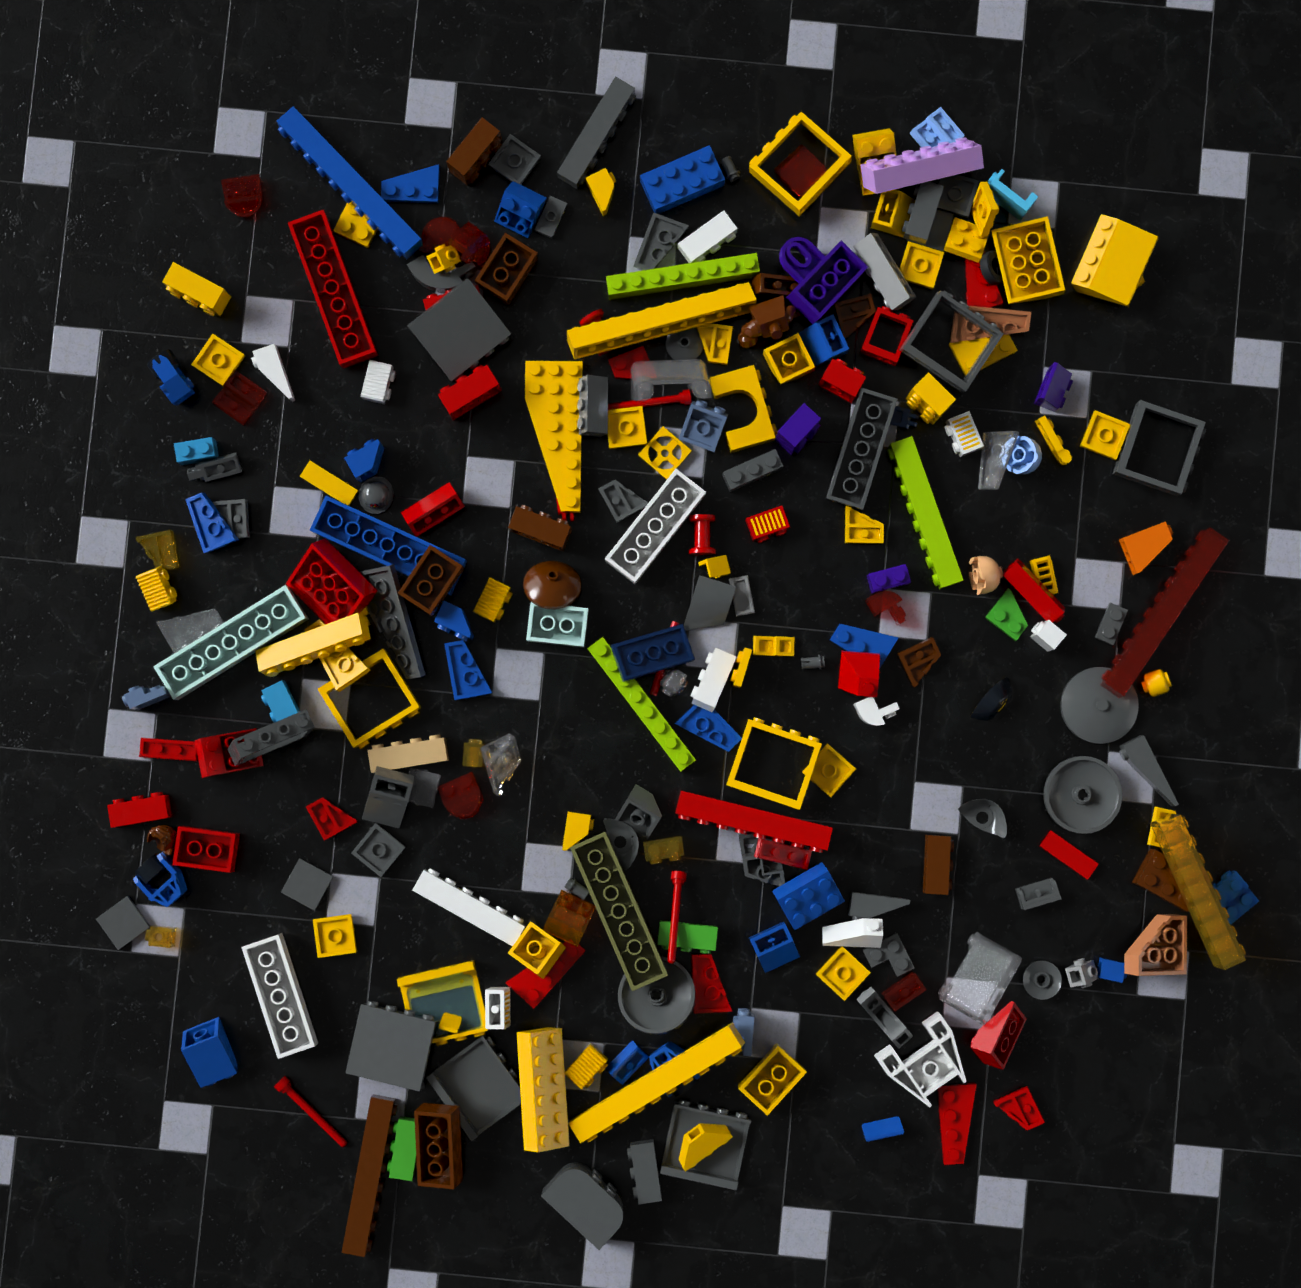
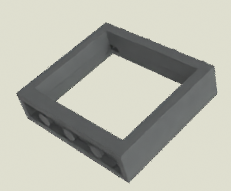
[899,290,1004,392]
[1112,400,1206,496]
[228,709,314,767]

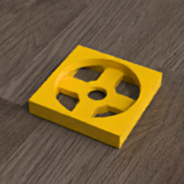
[638,426,692,480]

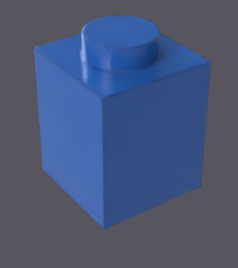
[1097,957,1127,983]

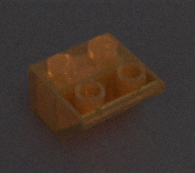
[543,890,596,947]

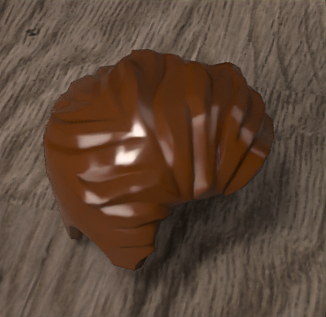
[147,825,177,855]

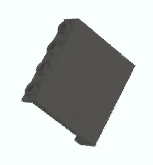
[407,278,511,381]
[346,1001,440,1092]
[426,1035,521,1141]
[660,1099,751,1190]

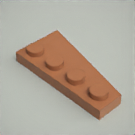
[950,306,1031,343]

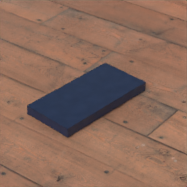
[611,624,695,682]

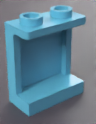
[988,169,1038,221]

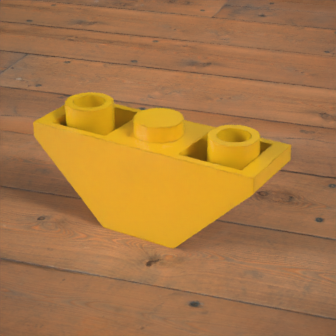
[679,1123,733,1172]

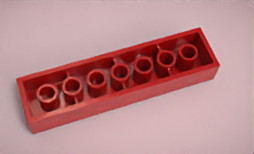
[288,210,378,369]
[675,791,833,853]

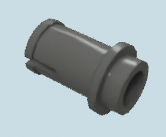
[720,156,740,182]
[801,655,825,670]
[564,877,589,900]

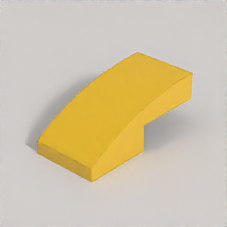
[753,636,795,656]

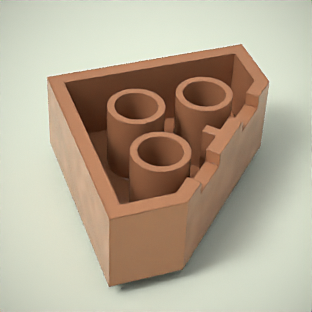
[1124,914,1187,976]

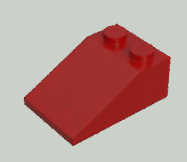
[971,1001,1027,1070]

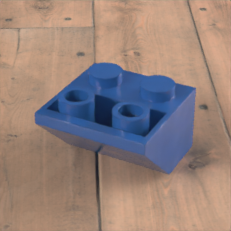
[494,181,546,238]
[799,315,849,368]
[344,439,384,483]
[434,601,474,641]
[749,922,800,973]

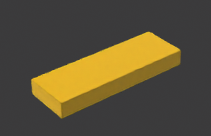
[300,461,359,506]

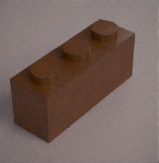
[923,835,954,895]

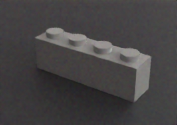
[853,233,916,310]

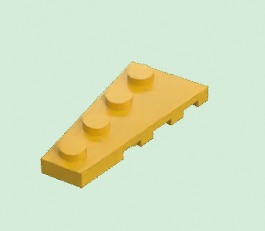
[304,619,371,692]

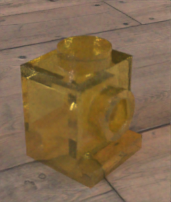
[145,925,177,948]

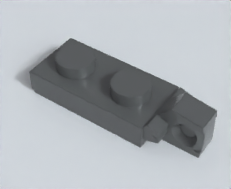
[187,453,242,482]

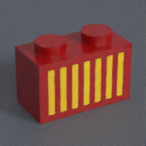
[745,506,790,543]

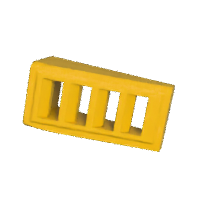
[1030,555,1058,594]

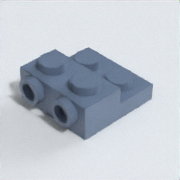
[679,399,728,452]
[122,685,171,710]
[733,1008,755,1056]

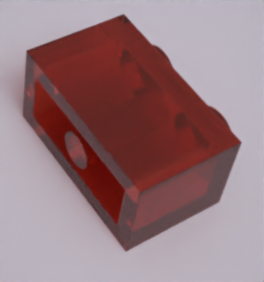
[881,972,926,1012]

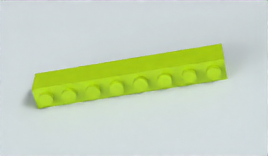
[606,253,760,300]
[887,436,963,589]
[587,637,696,772]

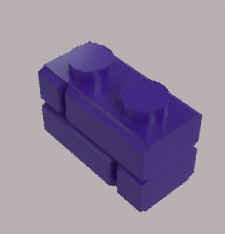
[867,564,911,594]

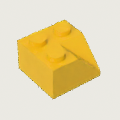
[763,333,815,384]
[508,921,566,979]

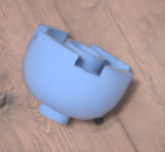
[1002,436,1042,475]

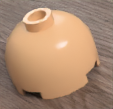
[969,556,1003,595]

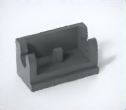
[1015,878,1061,910]

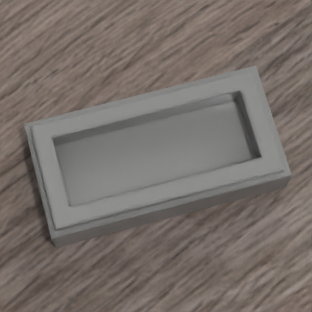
[729,575,755,617]

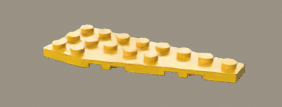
[525,361,583,513]

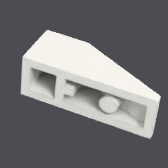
[251,344,295,402]
[822,918,883,948]

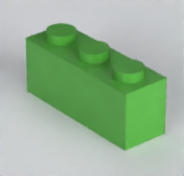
[657,920,718,954]
[387,1116,417,1181]

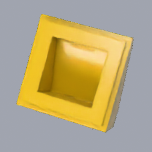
[438,1012,462,1033]

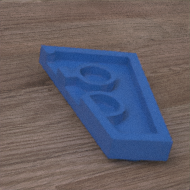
[185,493,239,553]
[444,640,493,700]
[675,705,742,752]

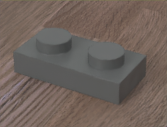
[1095,602,1128,645]

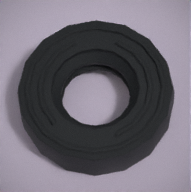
[980,250,1003,285]

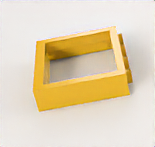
[749,112,852,217]
[318,648,421,749]
[726,717,822,810]

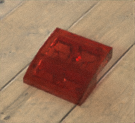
[774,144,827,198]
[213,371,267,426]

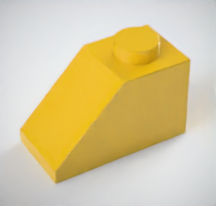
[586,168,616,216]
[562,811,594,851]

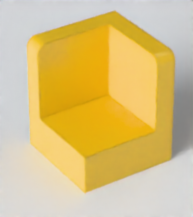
[698,555,731,578]

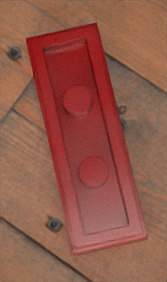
[139,738,198,761]
[1040,830,1098,880]
[754,838,812,870]

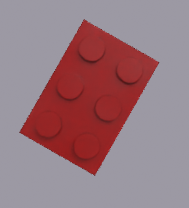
[438,365,502,420]
[172,826,240,873]

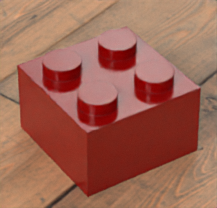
[819,358,866,404]

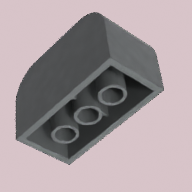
[541,1162,623,1250]

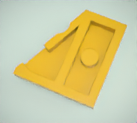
[845,506,884,544]

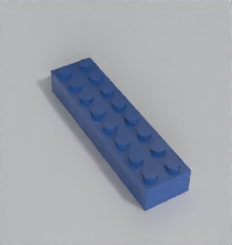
[310,496,467,596]

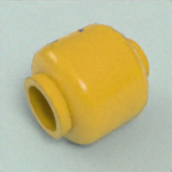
[1141,669,1172,697]

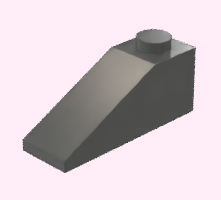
[848,892,910,920]

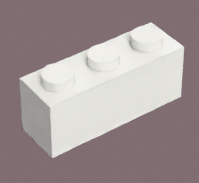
[678,211,737,263]
[690,648,736,712]

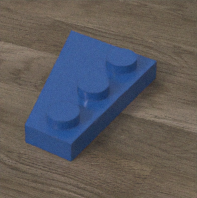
[381,164,440,203]
[829,624,898,669]

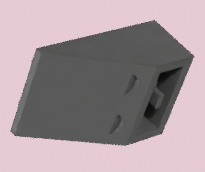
[362,766,414,828]

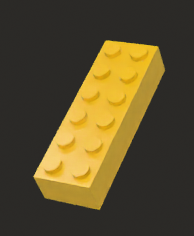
[517,1027,569,1152]

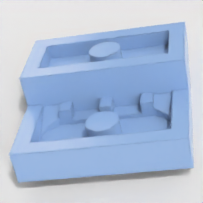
[910,107,965,148]

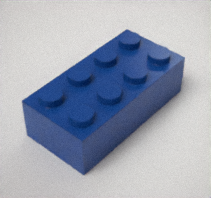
[640,145,725,214]

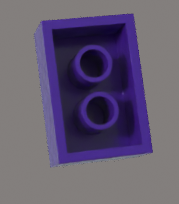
[775,403,821,455]

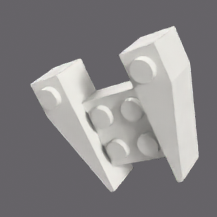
[874,1011,966,1107]

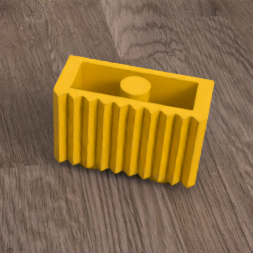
[136,566,177,612]
[473,578,513,623]
[565,1043,608,1089]

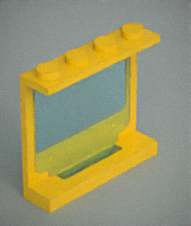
[397,960,488,1046]

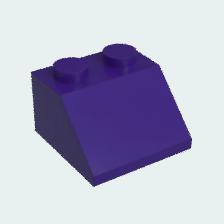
[1034,362,1073,412]

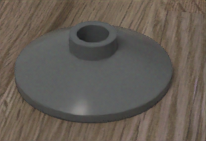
[666,328,703,363]
[1023,961,1062,1000]

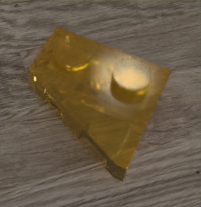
[136,530,179,570]

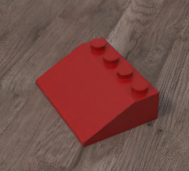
[286,538,377,624]

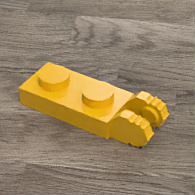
[1035,415,1072,465]

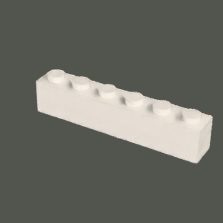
[412,868,526,946]

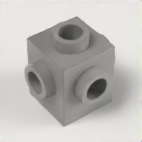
[1065,958,1099,988]

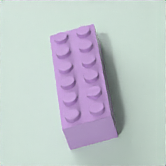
[860,137,984,194]

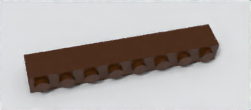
[341,1094,398,1257]

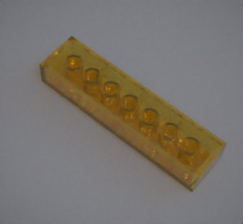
[1150,814,1246,970]

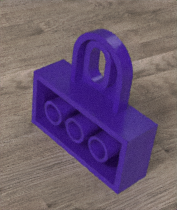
[779,237,868,324]

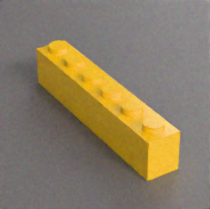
[255,613,371,677]

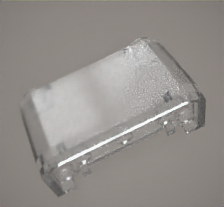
[630,359,712,401]
[938,932,1022,1025]

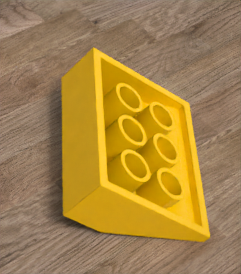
[1071,214,1158,307]
[991,216,1065,304]

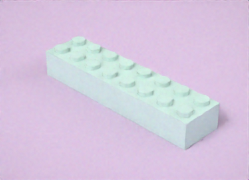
[153,585,309,700]

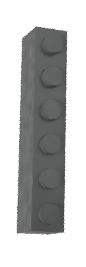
[557,76,636,189]

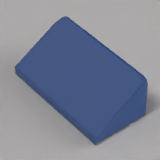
[606,1041,649,1085]
[862,1116,904,1142]

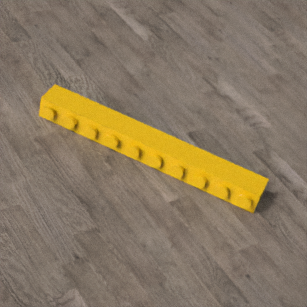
[567,282,757,360]
[568,1022,745,1143]

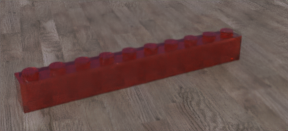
[1100,527,1229,698]

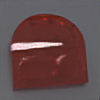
[221,174,263,217]
[418,216,462,254]
[447,222,490,265]
[437,772,483,819]

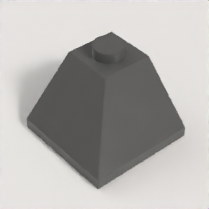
[615,784,662,841]

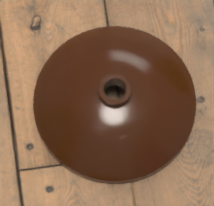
[523,561,581,609]

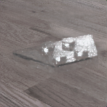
[480,734,521,796]

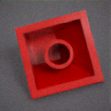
[838,651,880,697]

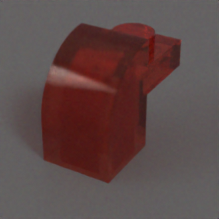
[865,591,906,625]

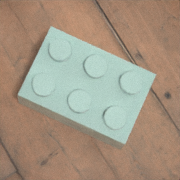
[526,602,589,648]

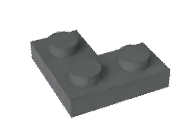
[862,933,914,977]

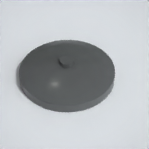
[1060,667,1139,744]
[1044,756,1122,834]
[618,956,696,1035]

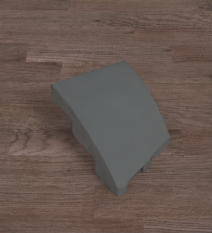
[684,575,736,631]
[738,832,785,886]

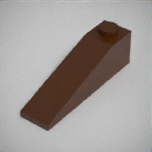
[752,273,799,299]

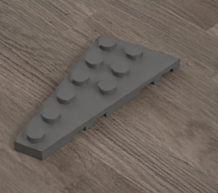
[359,564,426,679]

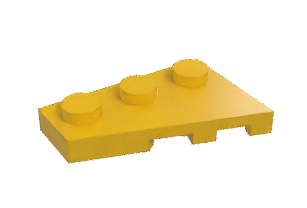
[949,334,1018,376]

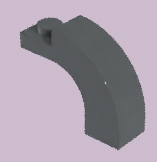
[407,255,477,293]
[856,987,913,1049]

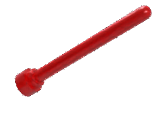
[608,389,692,410]
[668,871,687,964]
[274,1076,347,1147]

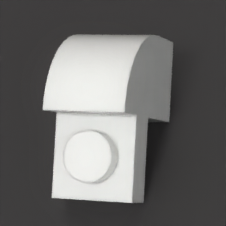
[853,697,899,726]

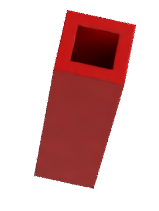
[1003,558,1065,623]

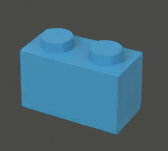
[174,437,219,465]
[261,680,300,723]

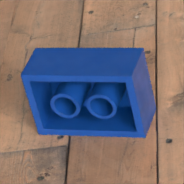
[772,862,845,930]

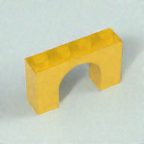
[709,365,777,453]

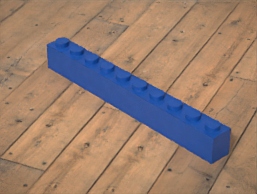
[276,106,423,260]

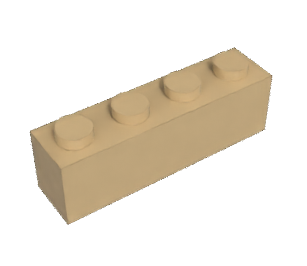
[368,735,449,773]

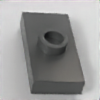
[535,196,568,239]

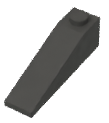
[1119,735,1179,806]

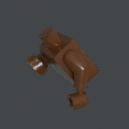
[738,295,801,348]

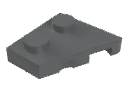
[598,480,648,523]
[212,499,250,539]

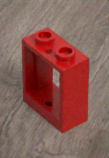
[860,306,914,366]

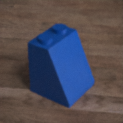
[181,1017,237,1088]

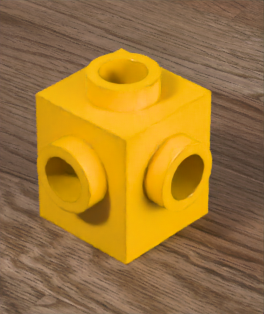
[426,243,461,274]

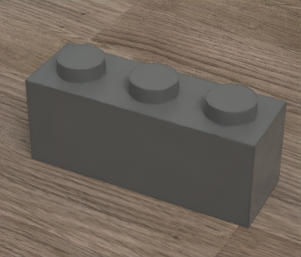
[902,181,944,245]
[577,375,608,437]
[722,449,783,492]
[627,1139,662,1204]

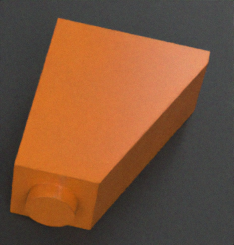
[1119,521,1173,575]

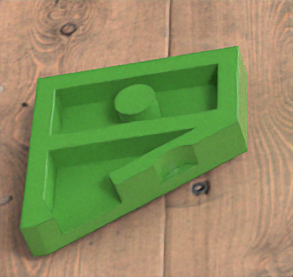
[985,588,1028,641]

